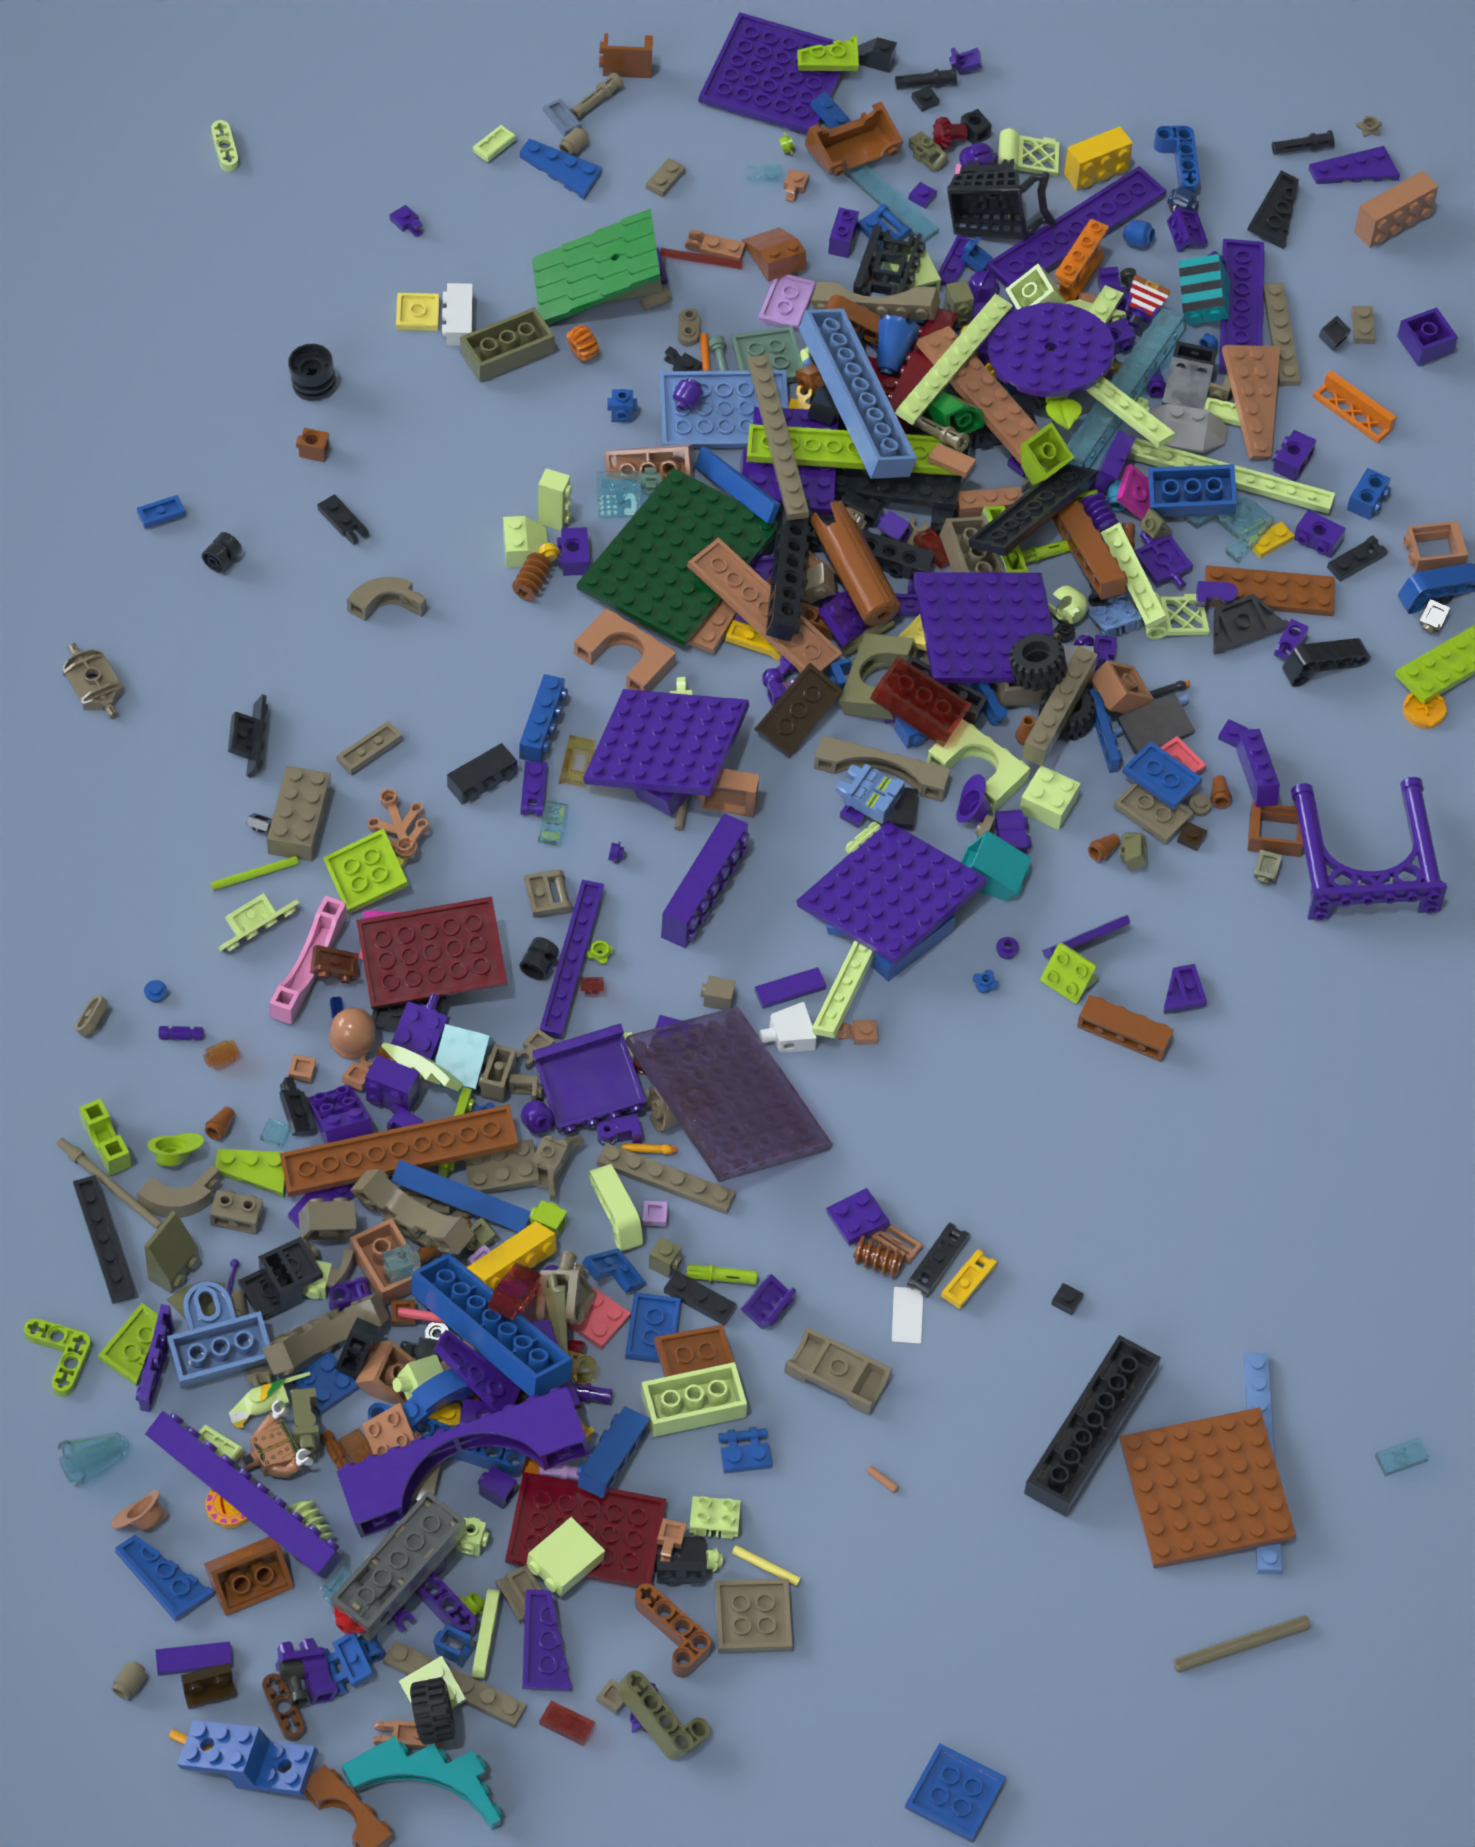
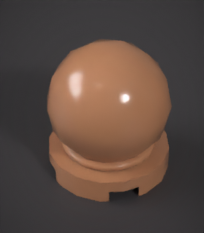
[329,1007,376,1060]

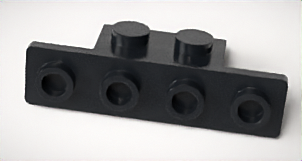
[228,694,268,778]

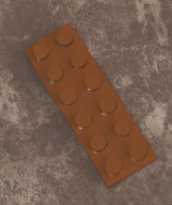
[1205,565,1335,616]

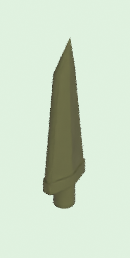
[542,1275,568,1354]

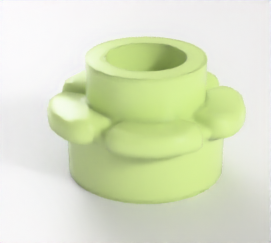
[706,1548,723,1572]

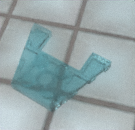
[1184,495,1274,563]

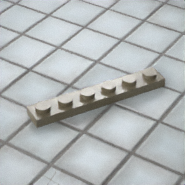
[1263,283,1301,387]
[597,1143,735,1214]
[383,1640,526,1728]

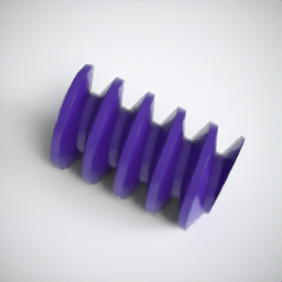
[1081,493,1119,540]

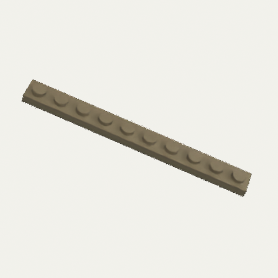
[747,355,809,520]

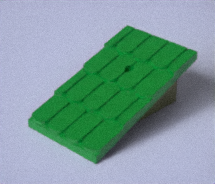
[532,209,663,325]

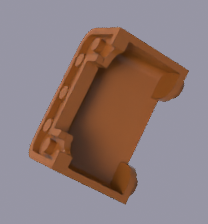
[805,101,903,176]

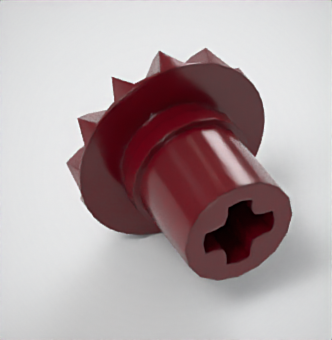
[932,117,968,150]

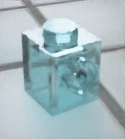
[382,1243,421,1284]

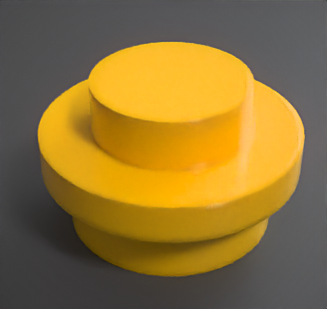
[539,543,560,562]

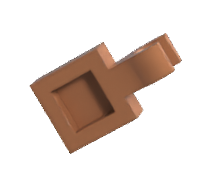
[783,169,809,202]
[837,1020,878,1044]
[657,1518,687,1561]

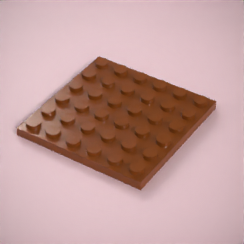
[1120,1407,1296,1568]

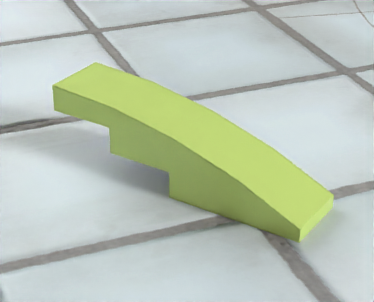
[382,1043,463,1091]

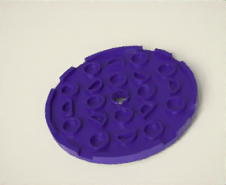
[988,302,1115,397]

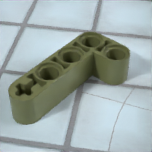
[617,1671,710,1760]

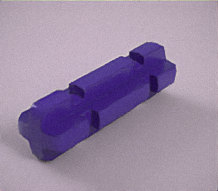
[158,1026,204,1040]

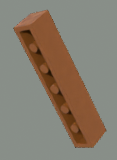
[1051,498,1128,600]

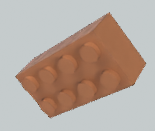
[1354,171,1439,248]

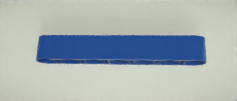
[368,1402,526,1478]

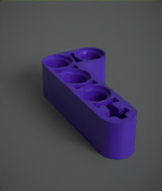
[414,1556,476,1637]

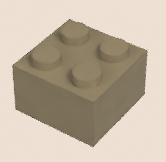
[298,1198,356,1241]

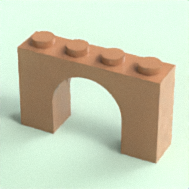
[574,608,676,691]

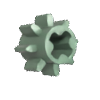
[639,468,662,494]

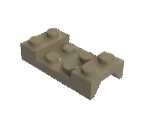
[784,1327,892,1415]

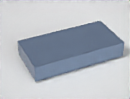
[543,98,582,137]

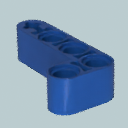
[1154,126,1200,194]
[1398,563,1475,614]

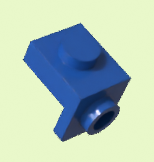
[961,236,993,272]
[828,658,852,690]

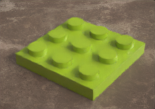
[323,828,410,915]

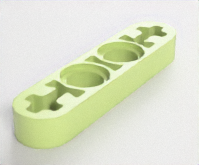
[472,1588,500,1680]

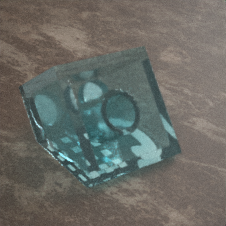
[596,471,641,518]

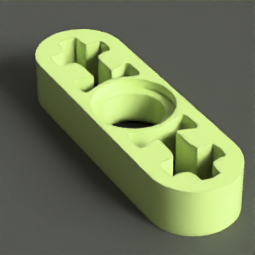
[211,120,239,172]

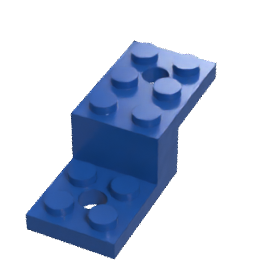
[177,1720,318,1796]

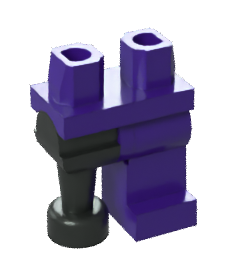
[1097,266,1137,311]
[275,1638,338,1707]

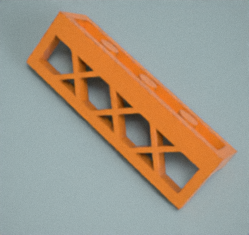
[1313,370,1397,444]

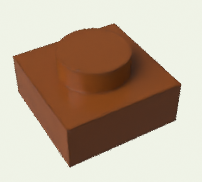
[391,1300,416,1326]

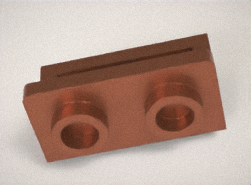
[310,945,361,984]

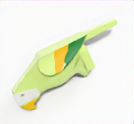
[229,1372,310,1428]

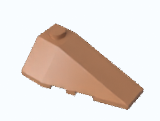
[605,444,695,481]

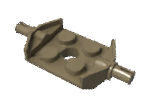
[62,643,124,719]

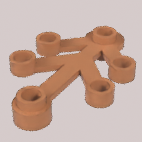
[367,789,430,858]

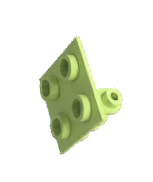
[689,1496,741,1539]

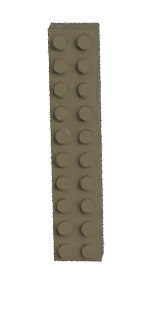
[940,516,1045,706]

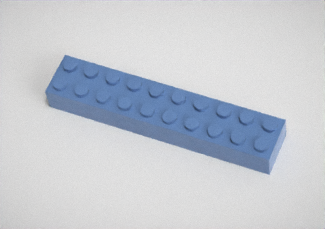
[799,309,917,479]

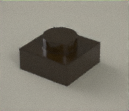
[1177,821,1207,851]

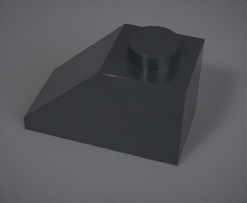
[858,37,897,73]

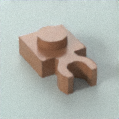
[342,1053,375,1091]

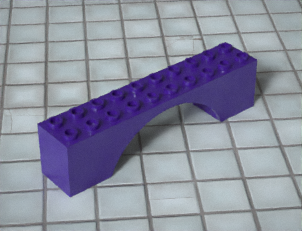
[336,1387,591,1538]

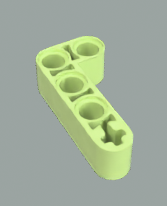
[588,1164,643,1252]

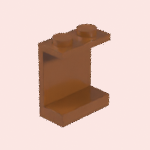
[599,33,653,78]

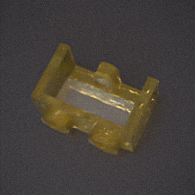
[558,735,595,787]

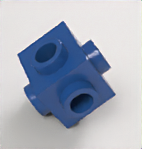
[607,389,637,422]

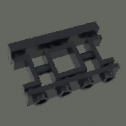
[853,225,926,297]

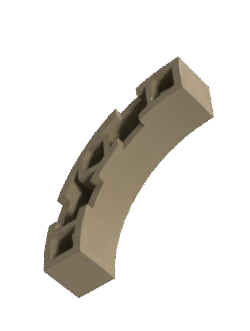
[350,1169,475,1254]
[262,1292,389,1375]

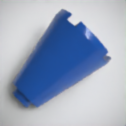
[877,315,920,376]

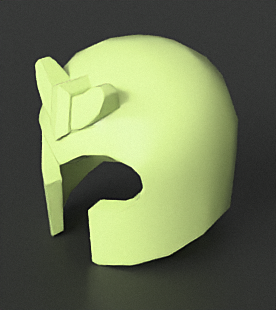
[1048,585,1088,624]

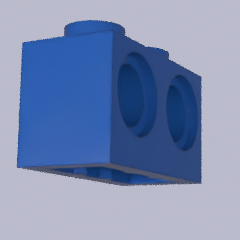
[1347,468,1391,520]

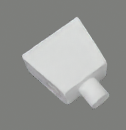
[759,1002,816,1053]

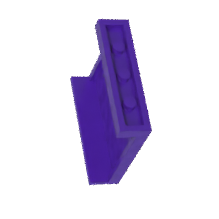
[532,1023,647,1134]

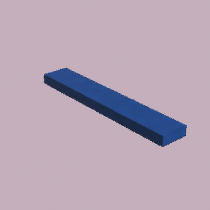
[695,447,780,524]
[391,1160,531,1232]

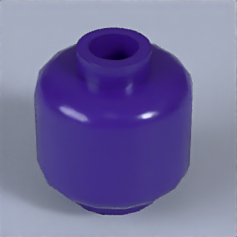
[672,378,704,411]
[520,1101,554,1134]

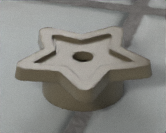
[1356,116,1382,137]

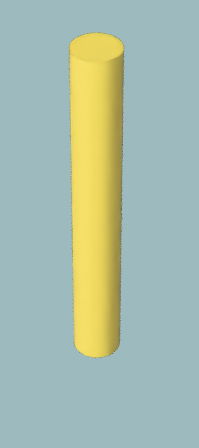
[732,1545,801,1586]

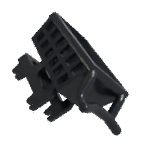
[947,159,1056,240]

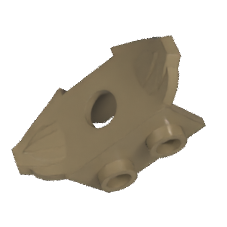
[531,1135,584,1200]

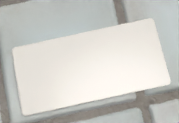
[892,1287,923,1344]

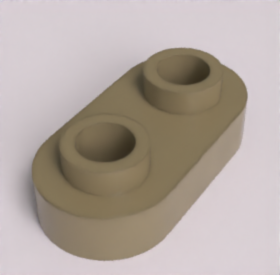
[678,309,700,347]
[74,995,108,1036]

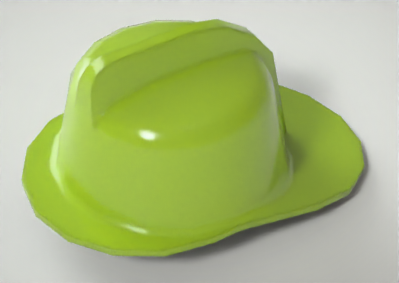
[147,1133,204,1166]

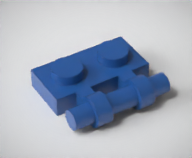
[718,1427,772,1474]
[324,1634,376,1696]

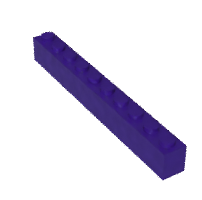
[145,1411,344,1579]

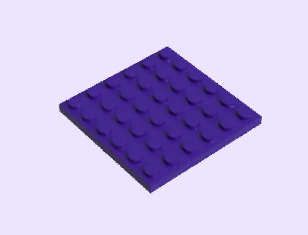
[698,12,843,134]
[913,572,1054,683]
[583,689,750,796]
[796,820,987,965]

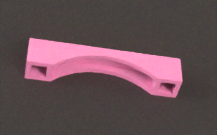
[269,896,347,1025]

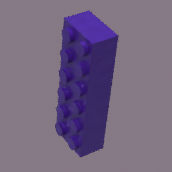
[661,813,750,948]

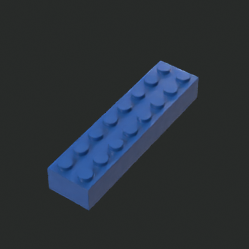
[411,1253,573,1397]

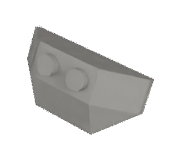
[1149,404,1227,454]

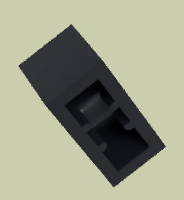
[335,1317,379,1378]

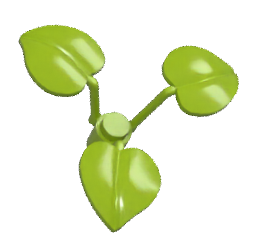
[1045,396,1082,431]

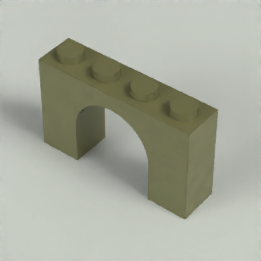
[838,633,918,720]

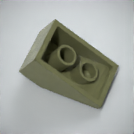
[144,1210,200,1294]

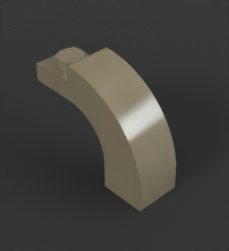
[347,577,426,621]
[137,1165,220,1218]

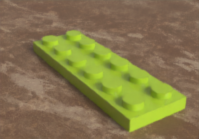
[1395,625,1475,704]

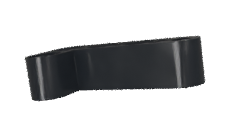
[1282,638,1371,687]

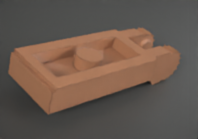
[685,230,745,263]
[372,1720,443,1749]

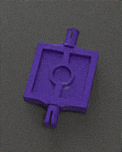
[1134,531,1193,589]
[391,993,451,1061]

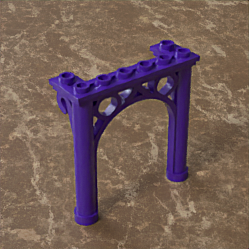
[1291,777,1447,920]

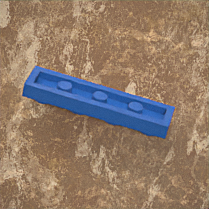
[1089,689,1122,773]

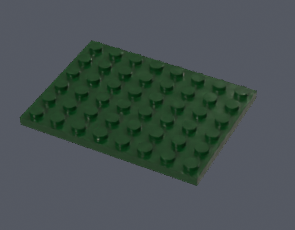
[576,468,777,646]

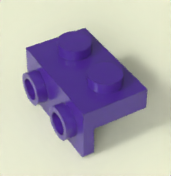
[741,1274,797,1328]

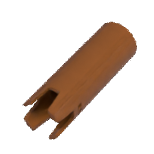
[810,501,901,626]

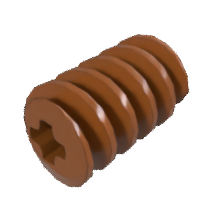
[512,552,552,601]
[853,1235,906,1279]

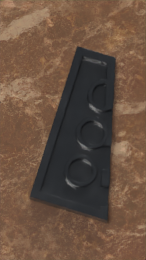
[1247,170,1299,249]

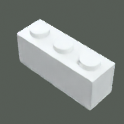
[442,283,472,346]

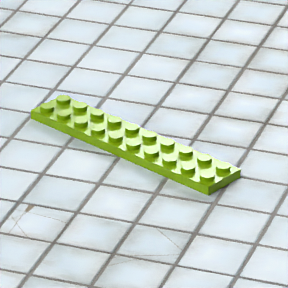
[747,424,962,476]

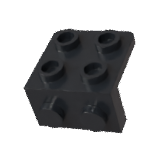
[657,1537,707,1584]

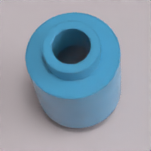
[1106,479,1125,512]

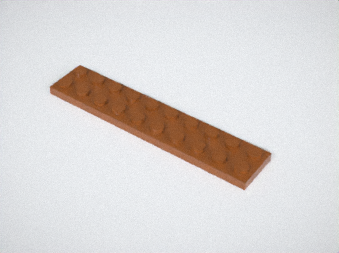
[280,1104,519,1197]

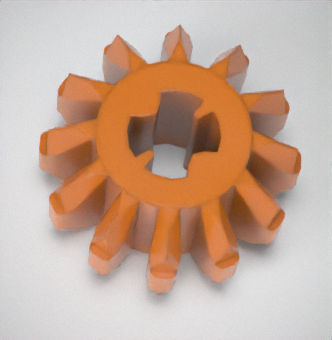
[567,324,599,362]

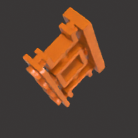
[1055,219,1109,301]

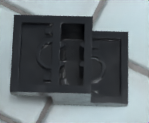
[238,1237,323,1320]

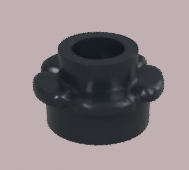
[1054,622,1075,643]

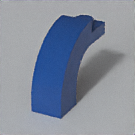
[402,1368,475,1429]

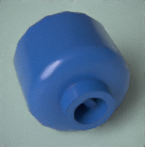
[1123,220,1155,249]

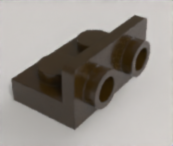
[181,1662,236,1709]

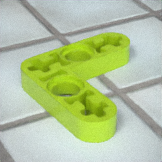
[24,1318,91,1397]

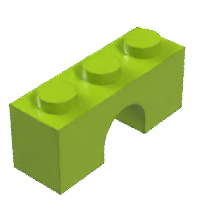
[79,1098,131,1176]

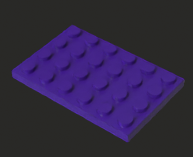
[749,407,839,514]

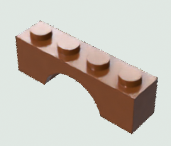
[304,1764,392,1847]

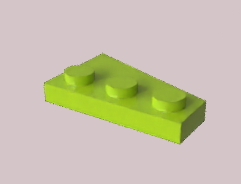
[797,35,859,71]
[215,1149,285,1198]
[97,1303,158,1386]

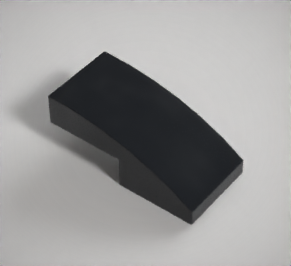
[892,787,918,829]

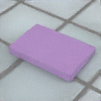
[758,275,817,332]

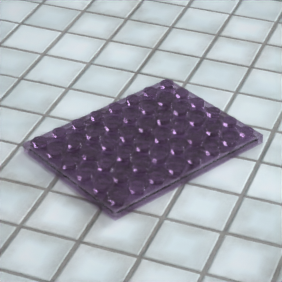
[625,1006,833,1182]

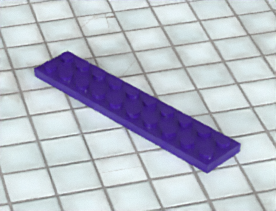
[986,166,1167,287]

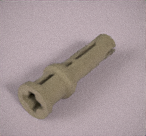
[570,73,624,120]
[912,416,969,452]

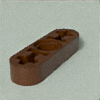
[262,1673,305,1741]

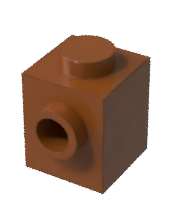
[795,364,826,395]

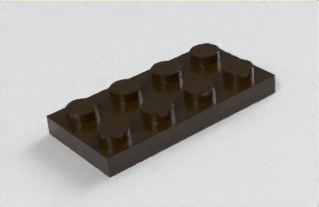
[754,663,844,758]

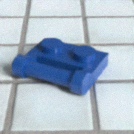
[858,204,912,250]

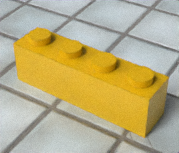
[466,1221,557,1293]

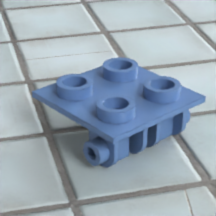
[1086,599,1143,637]

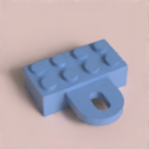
[167,1282,270,1388]

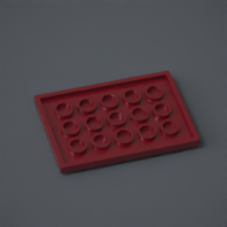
[356,896,508,1009]
[505,1472,666,1588]

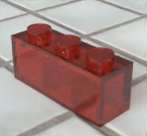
[487,1262,542,1320]

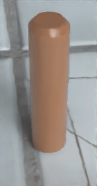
[867,1466,899,1493]

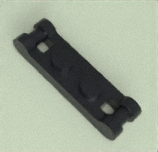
[907,1222,970,1298]

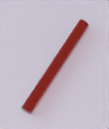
[660,248,743,269]

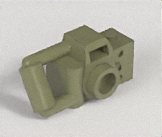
[908,131,948,171]
[1119,832,1147,870]

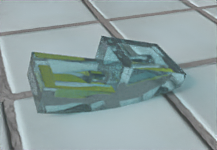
[538,801,568,846]

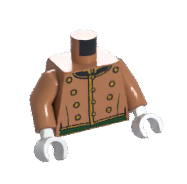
[241,1400,313,1478]

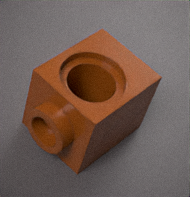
[296,427,330,462]

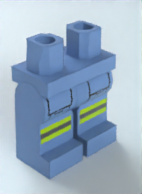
[836,763,905,824]

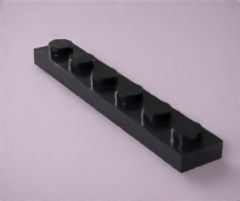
[73,1175,135,1304]

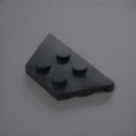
[1213,594,1289,655]

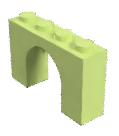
[927,719,1030,813]

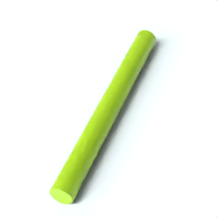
[210,856,299,891]

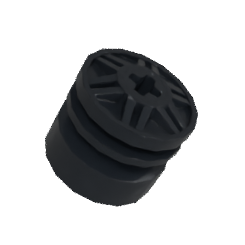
[288,343,336,401]

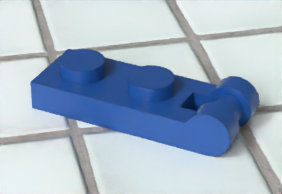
[967,683,1007,726]

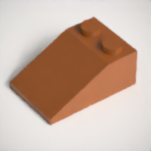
[742,227,806,282]

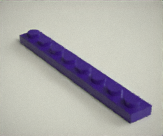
[540,879,604,1039]

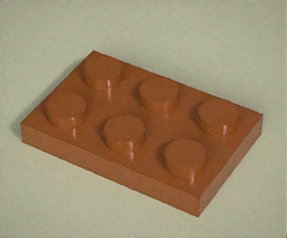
[653,1325,734,1377]

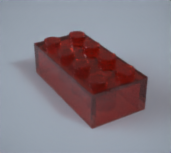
[870,656,972,747]

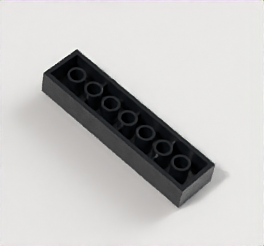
[1024,1335,1161,1517]

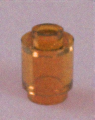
[203,1040,240,1070]

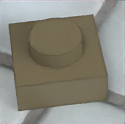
[596,1679,625,1714]

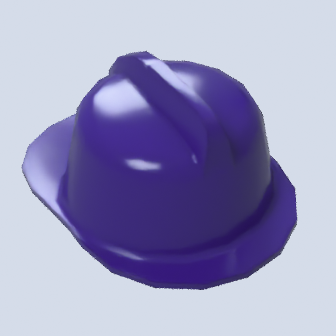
[959,142,998,166]
[968,269,1000,305]
[956,774,991,825]

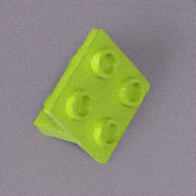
[1040,943,1098,1004]

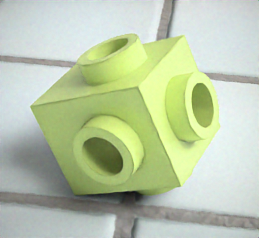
[456,1517,490,1557]

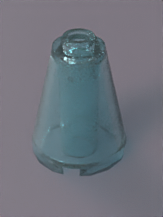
[58,1432,129,1488]

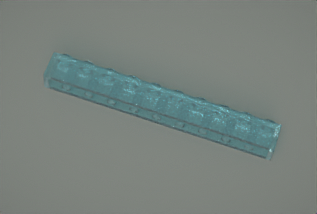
[1067,308,1187,469]

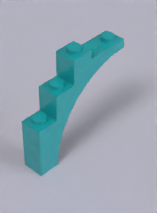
[342,1736,502,1830]

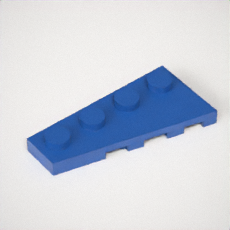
[520,138,602,200]
[115,1535,215,1621]

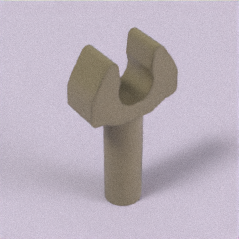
[907,517,928,546]

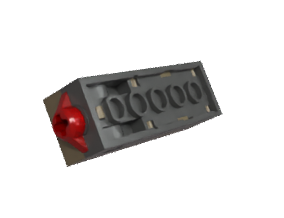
[330,1491,466,1642]

